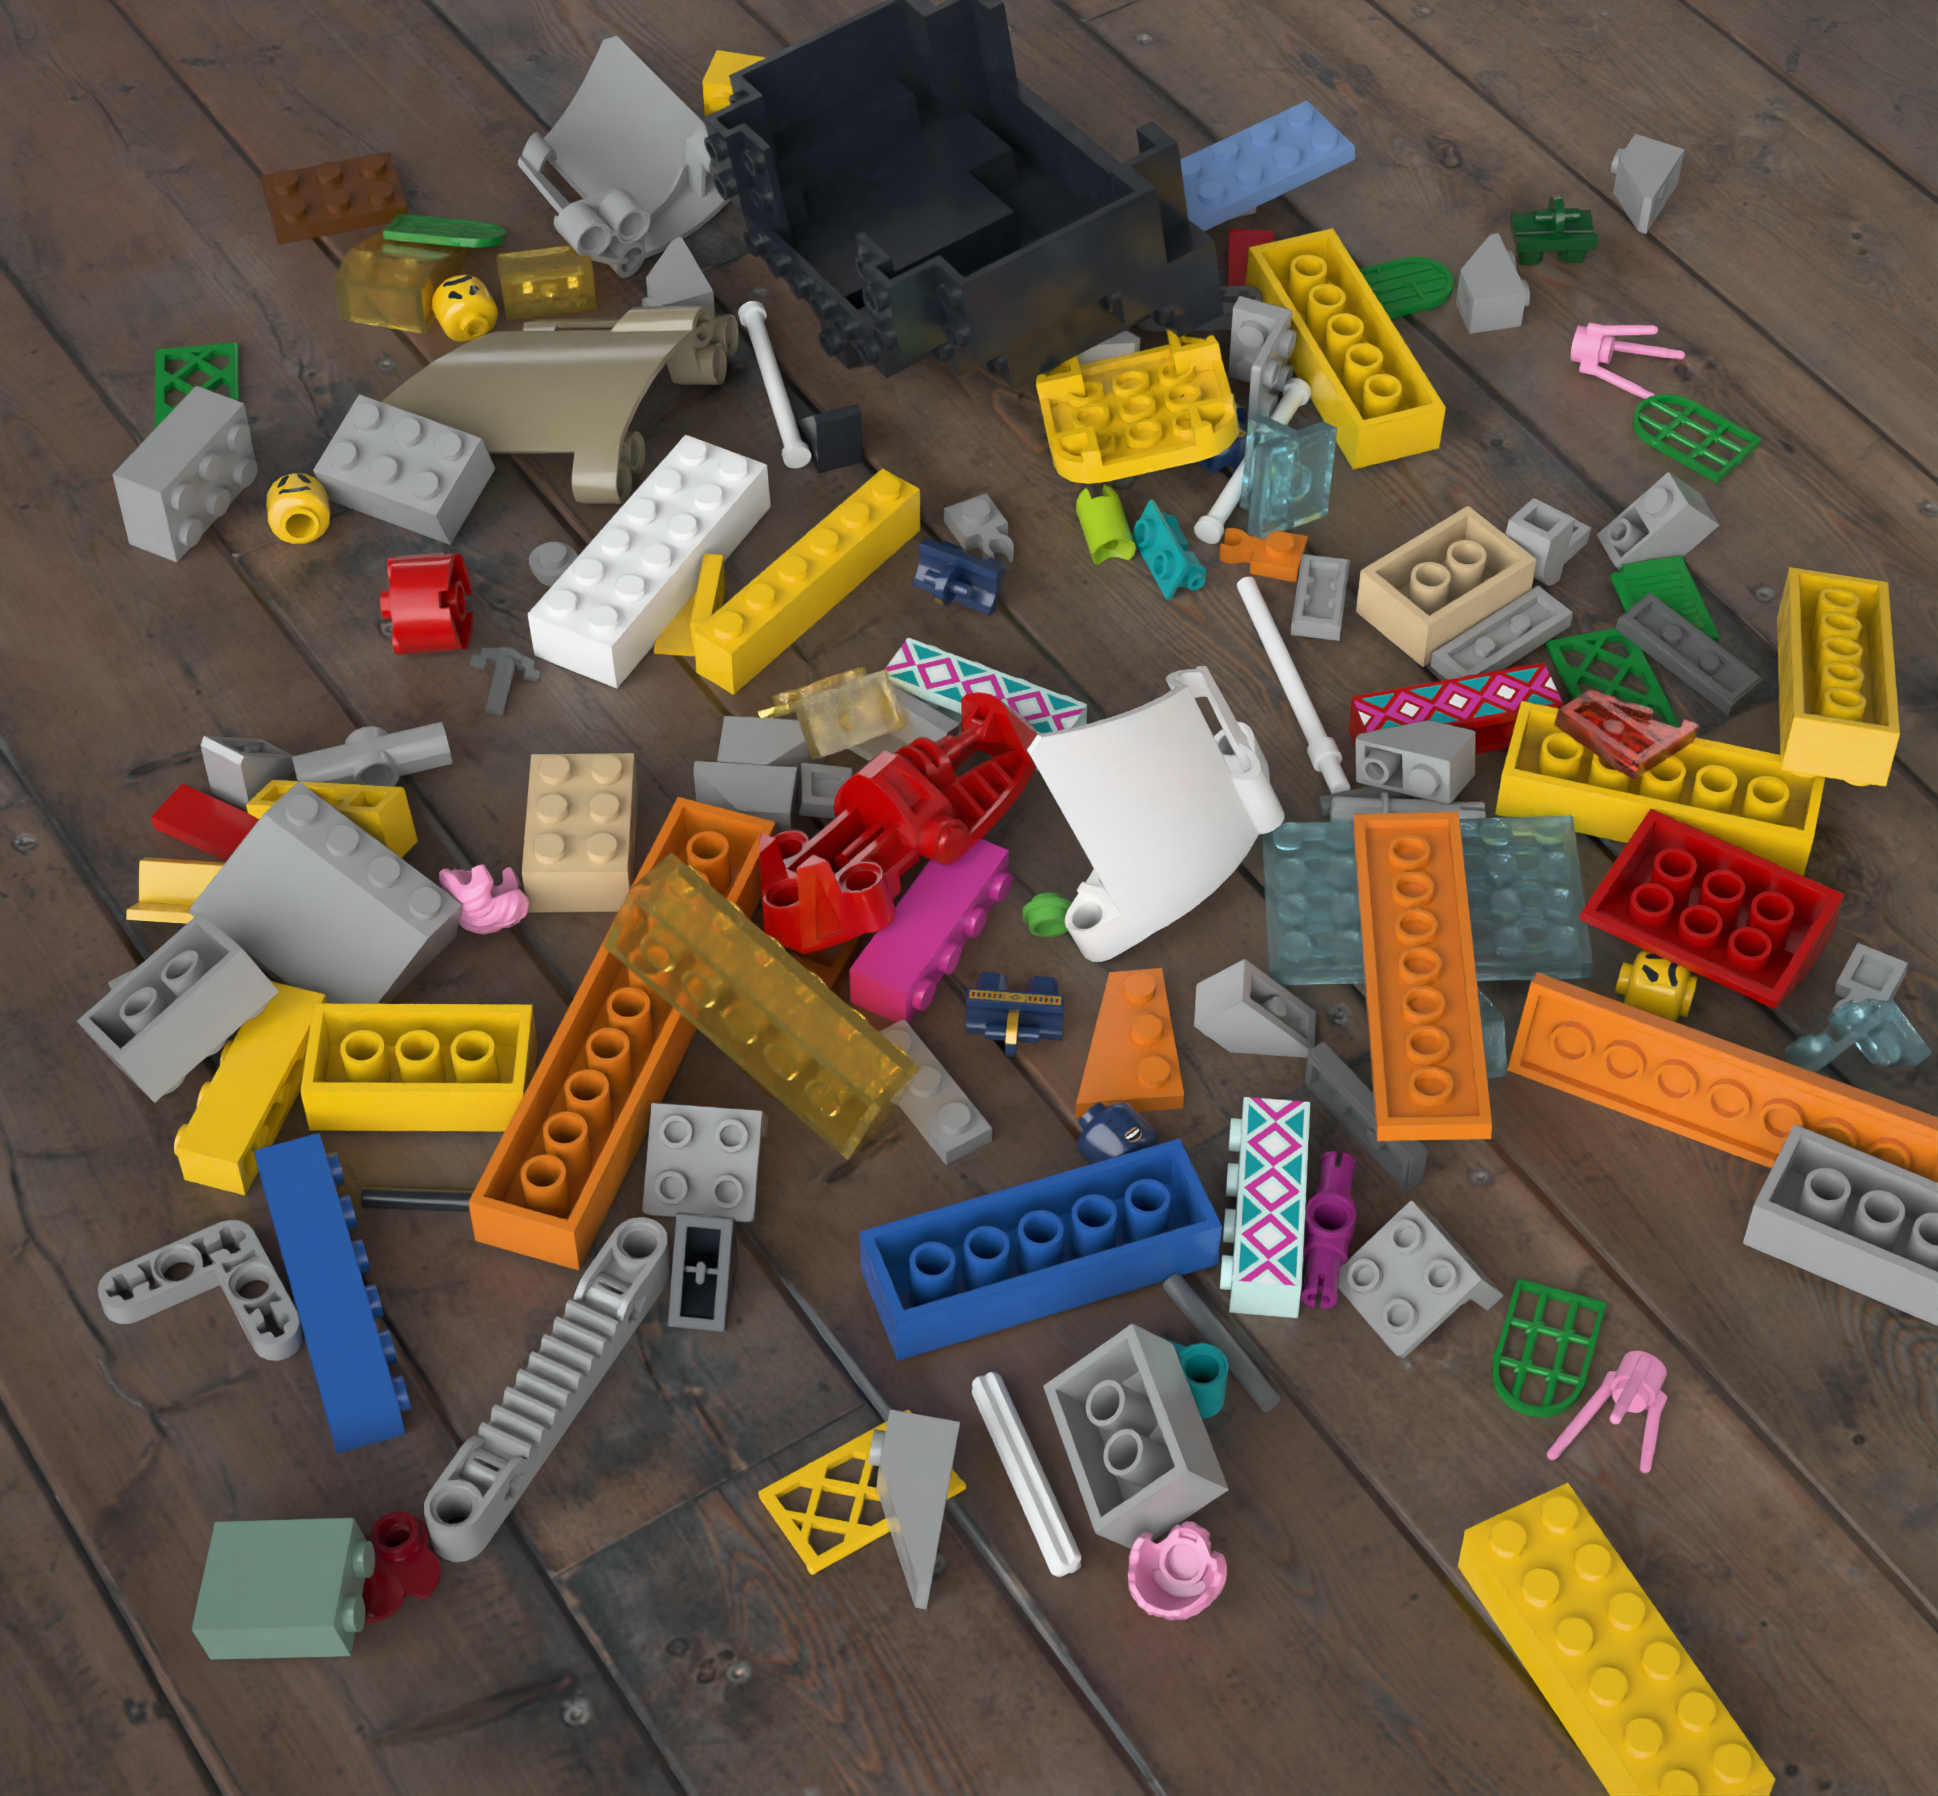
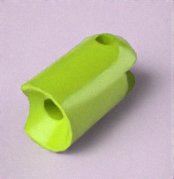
[1076,484,1136,565]

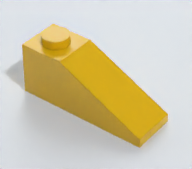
[246,780,418,858]

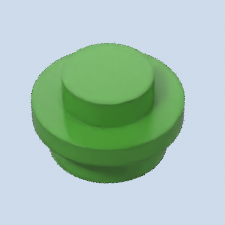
[1022,893,1072,937]

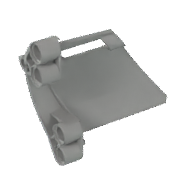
[518,35,730,278]

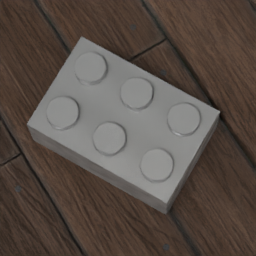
[112,386,258,562]
[313,394,495,545]
[77,912,279,1103]
[1043,1323,1229,1549]

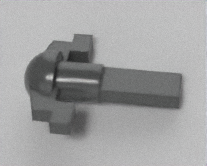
[470,646,540,717]

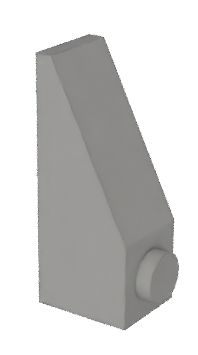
[868,1409,960,1610]

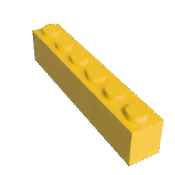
[693,468,920,695]

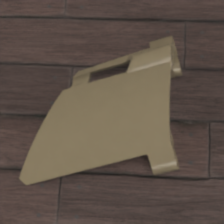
[382,306,739,504]

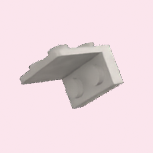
[1228,296,1296,437]
[642,1103,769,1222]
[1338,1200,1504,1358]

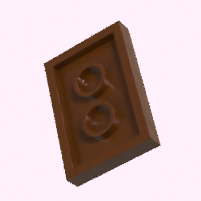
[261,152,408,245]

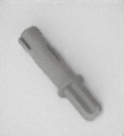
[1330,792,1486,835]

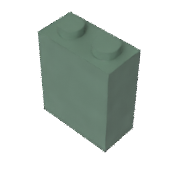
[192,1518,375,1660]

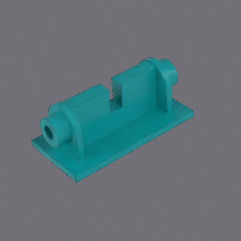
[1132,500,1206,600]

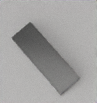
[1615,593,1764,716]
[1305,1041,1428,1192]

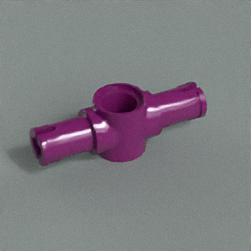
[1300,1151,1356,1309]

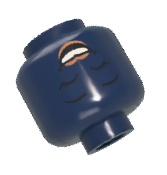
[1077,1101,1158,1164]

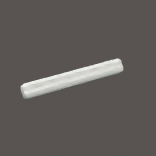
[972,1372,1082,1577]

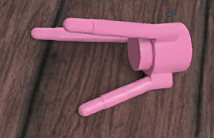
[1571,322,1685,399]
[1547,1351,1668,1473]

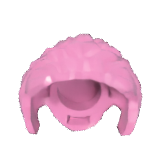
[439,864,530,935]
[1128,1521,1227,1620]

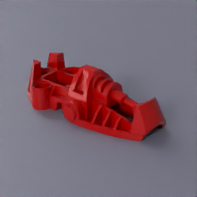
[759,692,1037,954]

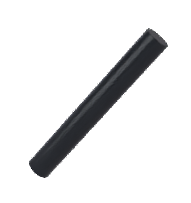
[361,1186,474,1212]

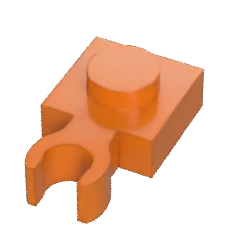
[1219,527,1308,583]

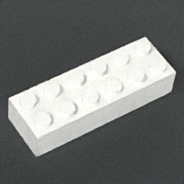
[528,435,771,688]

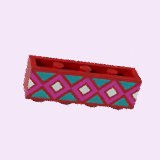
[1348,663,1564,754]

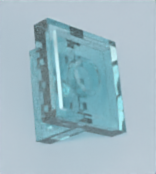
[1240,414,1337,540]

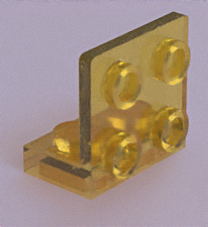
[496,245,597,320]
[758,665,906,760]

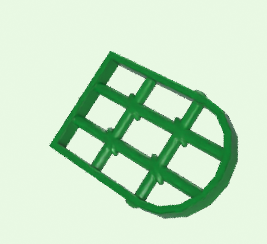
[1632,394,1762,484]
[1492,1278,1607,1418]

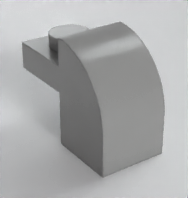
[1505,498,1591,586]

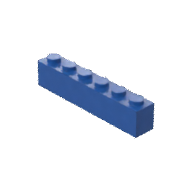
[254,1133,411,1454]

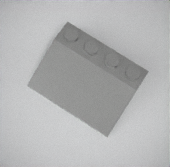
[190,782,462,1004]

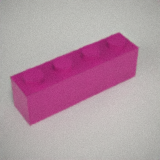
[849,839,1013,1024]

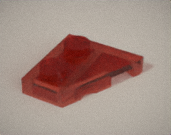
[1554,690,1699,780]

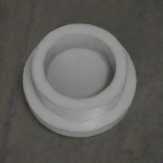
[529,542,577,586]

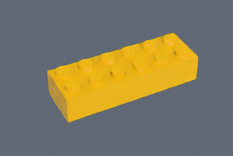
[1245,228,1446,470]
[1777,567,1900,787]
[1495,701,1825,876]
[1458,1483,1775,1796]

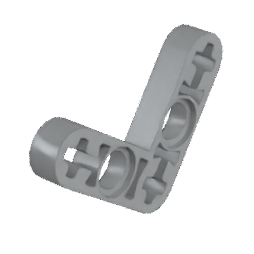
[97,1220,304,1361]

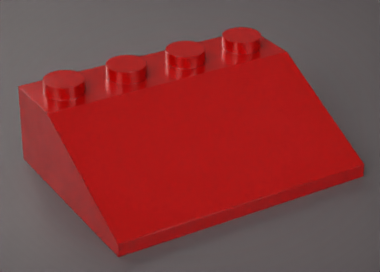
[1579,809,1844,1009]

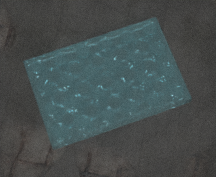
[1261,816,1593,985]

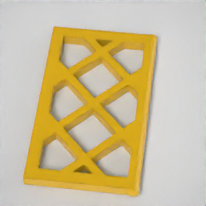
[759,1409,966,1575]

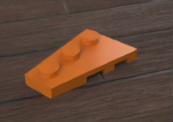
[1075,968,1184,1117]

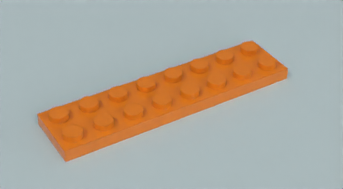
[1353,812,1492,1141]
[1507,972,1938,1183]

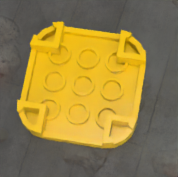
[1036,329,1239,484]

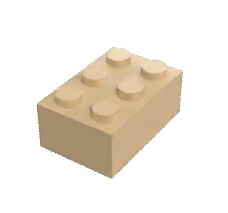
[1356,506,1537,667]
[522,753,638,913]

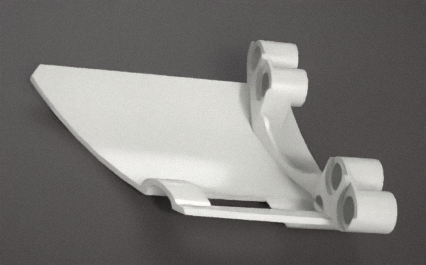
[1027,666,1285,962]

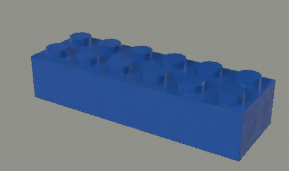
[859,1138,1222,1361]

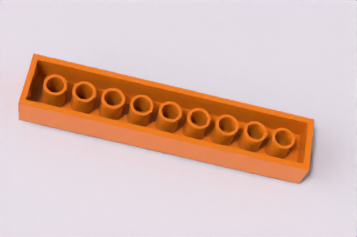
[468,797,776,1271]

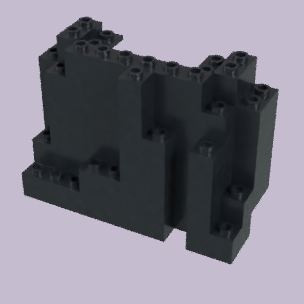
[704,0,1224,388]

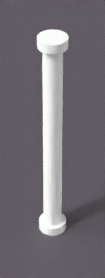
[738,301,811,468]
[1194,378,1311,544]

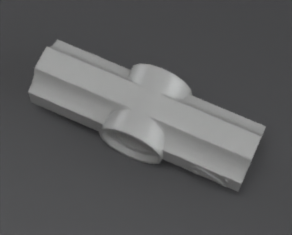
[292,722,452,787]

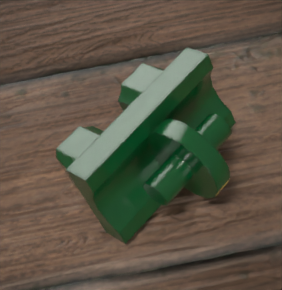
[1510,195,1598,266]

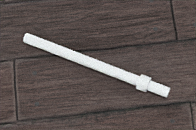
[1237,577,1351,794]

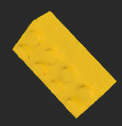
[300,1003,538,1132]

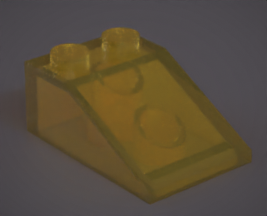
[334,227,471,335]

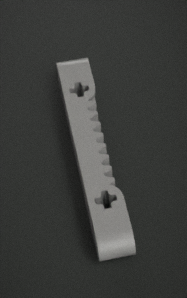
[424,1217,671,1562]

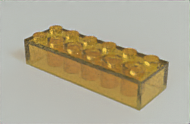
[603,852,921,1160]

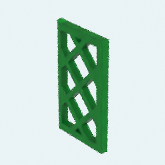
[155,342,240,429]
[1545,628,1683,734]

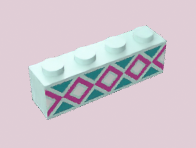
[880,638,1087,770]
[1220,1097,1310,1318]

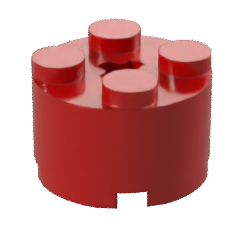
[380,552,474,655]

